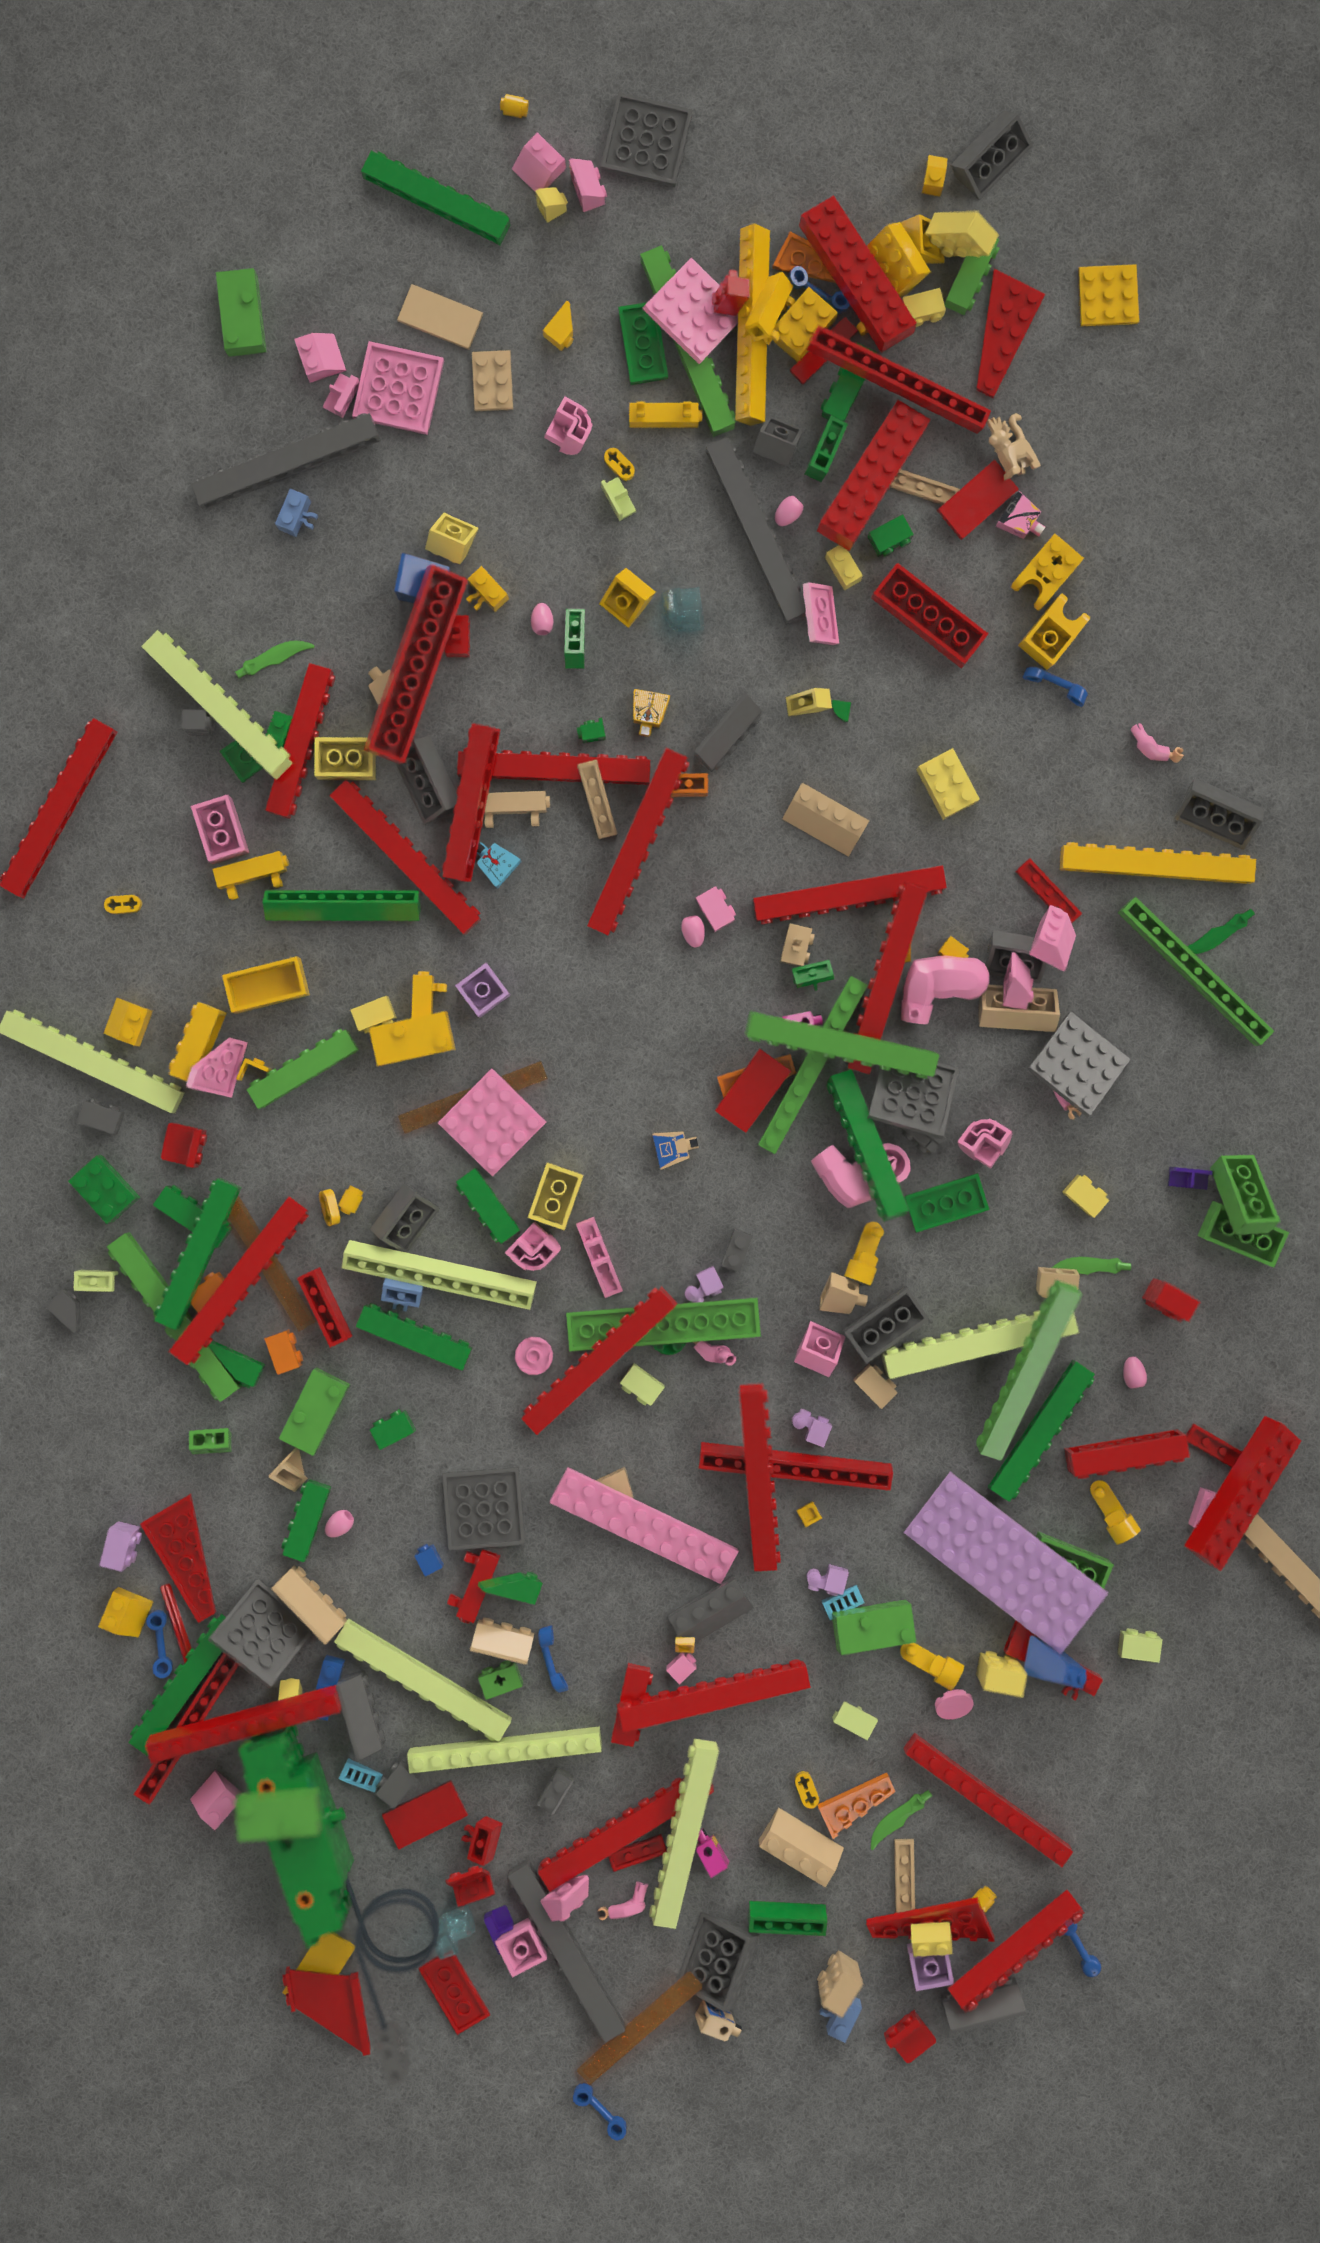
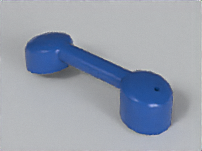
[788,266,850,314]
[1023,666,1088,707]
[146,1610,173,1678]
[538,1625,569,1693]
[1064,1923,1101,1977]
[573,2083,627,2141]

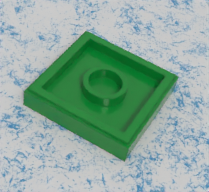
[219,740,264,783]

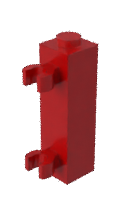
[447,1549,500,1624]

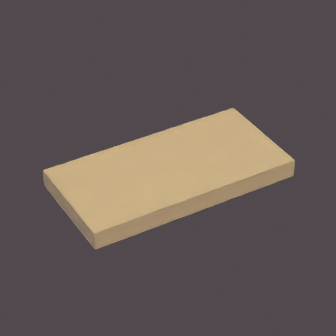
[397,284,483,350]

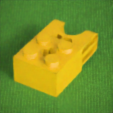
[1011,534,1084,611]
[1018,593,1090,670]

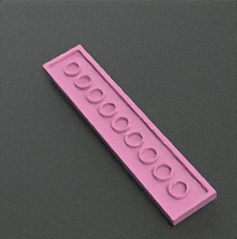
[550,1467,739,1584]

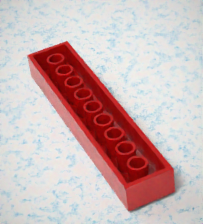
[364,564,468,764]

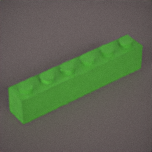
[246,1029,359,1109]

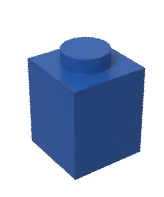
[414,1544,444,1577]

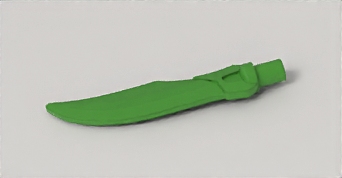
[235,641,315,678]
[1052,1257,1131,1275]
[871,1790,932,1850]

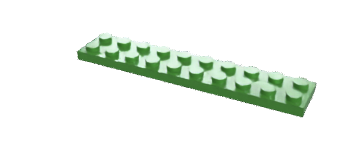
[566,1298,761,1351]

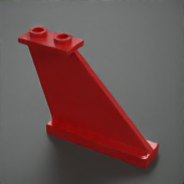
[282,1966,371,2056]

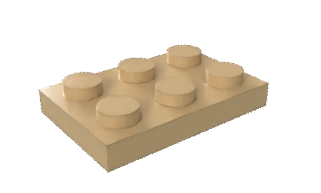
[472,350,513,411]

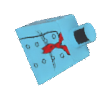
[477,842,522,889]

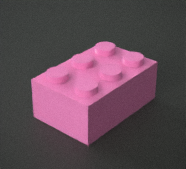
[191,795,249,864]

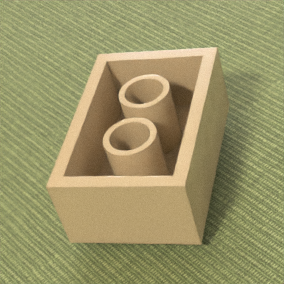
[817,1950,863,2018]

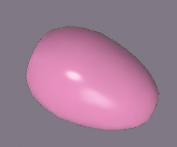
[775,496,803,526]
[531,603,554,635]
[681,916,705,948]
[1123,1357,1147,1389]
[325,1510,354,1538]

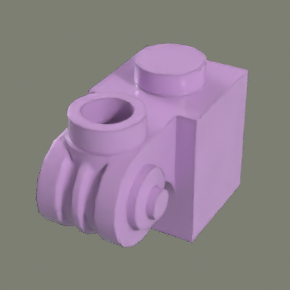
[685,1266,724,1303]
[792,1409,832,1448]
[806,1564,849,1596]

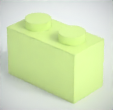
[620,1363,665,1406]
[1118,1628,1162,1663]

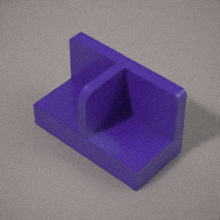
[1168,1167,1213,1190]
[484,1905,515,1955]

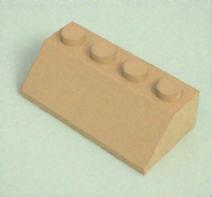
[782,783,869,857]
[978,985,1060,1032]
[271,1565,347,1644]
[759,1807,844,1887]

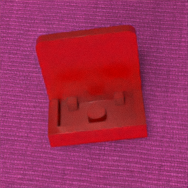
[161,1123,207,1168]
[445,1866,496,1908]
[884,2010,936,2063]

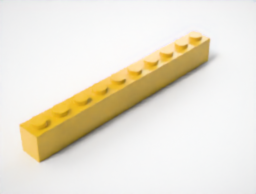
[735,223,770,426]
[1059,842,1256,884]

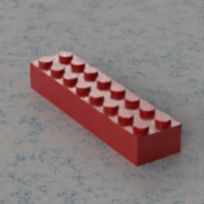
[799,195,917,353]
[817,400,931,551]
[1184,1416,1301,1571]

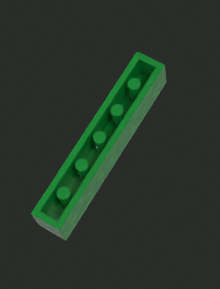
[356,1303,472,1371]

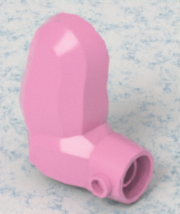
[901,956,989,1024]
[811,1143,910,1208]

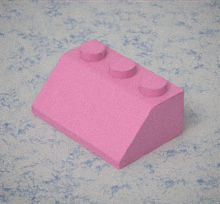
[1029,905,1076,971]

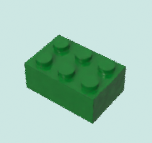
[68,1155,141,1224]

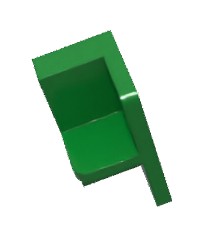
[792,960,834,991]

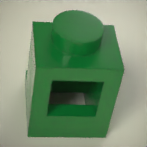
[577,718,606,743]

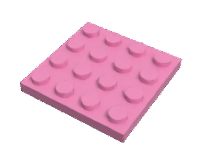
[643,258,738,364]
[352,341,444,435]
[438,1068,547,1176]

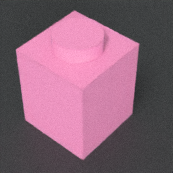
[666,1653,696,1685]

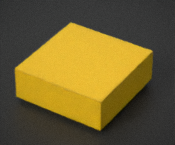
[796,1501,822,1527]
[675,1637,695,1653]

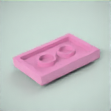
[803,582,839,645]

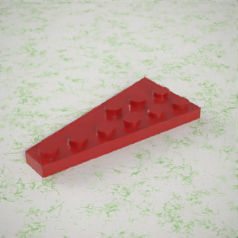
[976,268,1045,398]
[140,1494,216,1623]
[866,1897,995,1942]

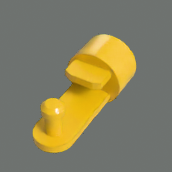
[844,1222,884,1286]
[1090,1480,1141,1545]
[900,1643,964,1691]

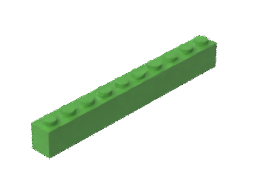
[640,245,737,437]
[1118,897,1274,1046]
[757,976,868,1154]
[744,1011,940,1079]
[107,1232,242,1402]
[976,1280,1082,1461]

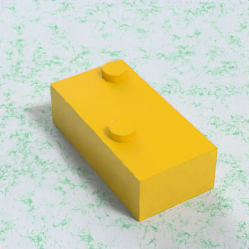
[369,1011,456,1066]

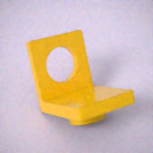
[236,1058,272,1081]

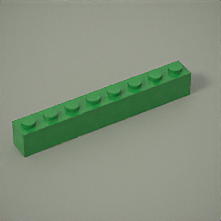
[361,150,510,246]
[262,890,421,921]
[826,1069,909,1222]
[154,1178,242,1330]
[988,1360,1095,1502]
[128,1614,226,1756]

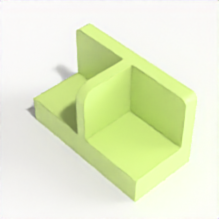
[601,477,636,521]
[74,1270,118,1292]
[832,1702,878,1740]

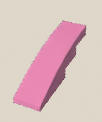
[576,1217,623,1298]

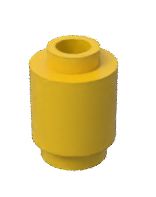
[500,94,529,118]
[338,1185,364,1215]
[972,1886,997,1913]

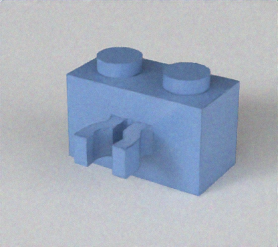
[275,489,318,537]
[381,1278,424,1312]
[819,1997,862,2043]

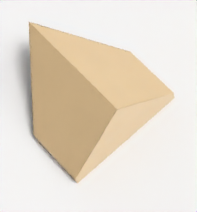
[269,1448,308,1492]

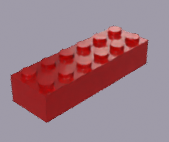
[871,563,989,669]
[1064,1429,1190,1479]

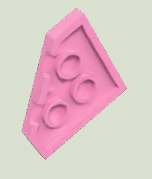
[186,1037,247,1098]

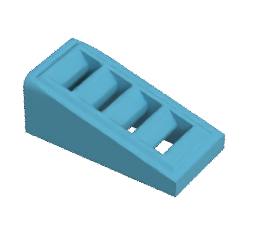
[822,1585,864,1620]
[339,1758,383,1792]

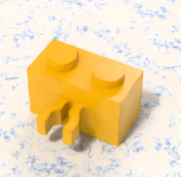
[466,566,509,612]

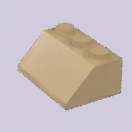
[470,1618,534,1665]

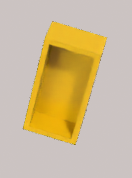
[222,956,310,1014]
[169,1002,227,1082]

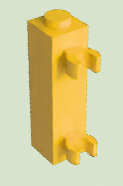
[744,272,796,345]
[629,401,702,428]
[213,851,289,900]
[411,971,447,1019]

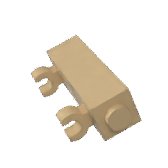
[484,791,550,828]

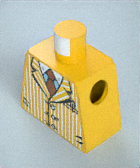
[633,689,670,737]

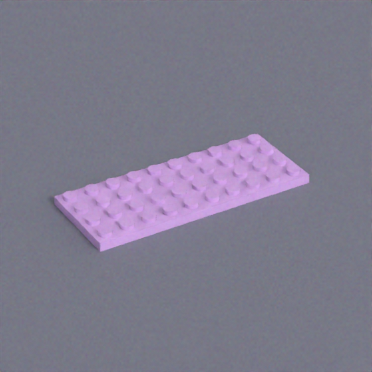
[904,1472,1108,1654]

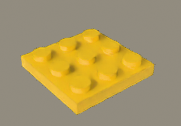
[1078,264,1139,326]

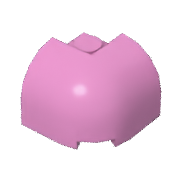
[544,397,593,455]
[958,1119,1012,1169]
[505,1222,561,1271]

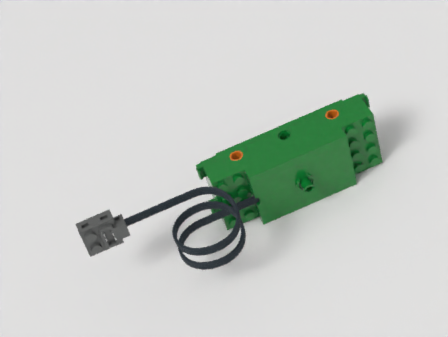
[238,1725,439,2087]

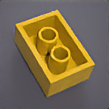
[867,222,931,297]
[772,287,838,362]

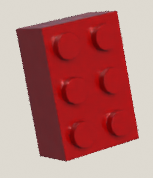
[1142,1278,1200,1323]

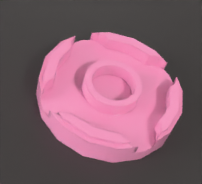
[515,1337,553,1375]
[935,1690,974,1719]

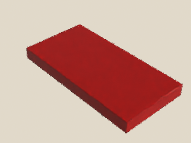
[937,459,1019,540]
[715,1048,791,1133]
[382,1780,468,1850]
[418,1948,490,2035]

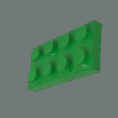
[618,302,668,385]
[904,1173,989,1233]

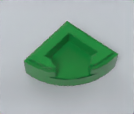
[832,700,851,722]

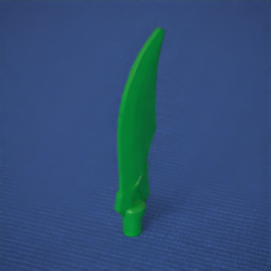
[1187,908,1255,954]

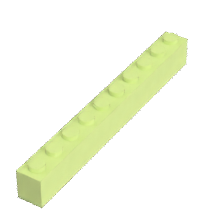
[142,630,292,780]
[0,1009,185,1113]
[342,1240,537,1310]
[334,1619,512,1742]
[407,1727,602,1773]
[649,1739,719,1929]

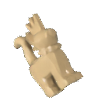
[987,413,1040,480]

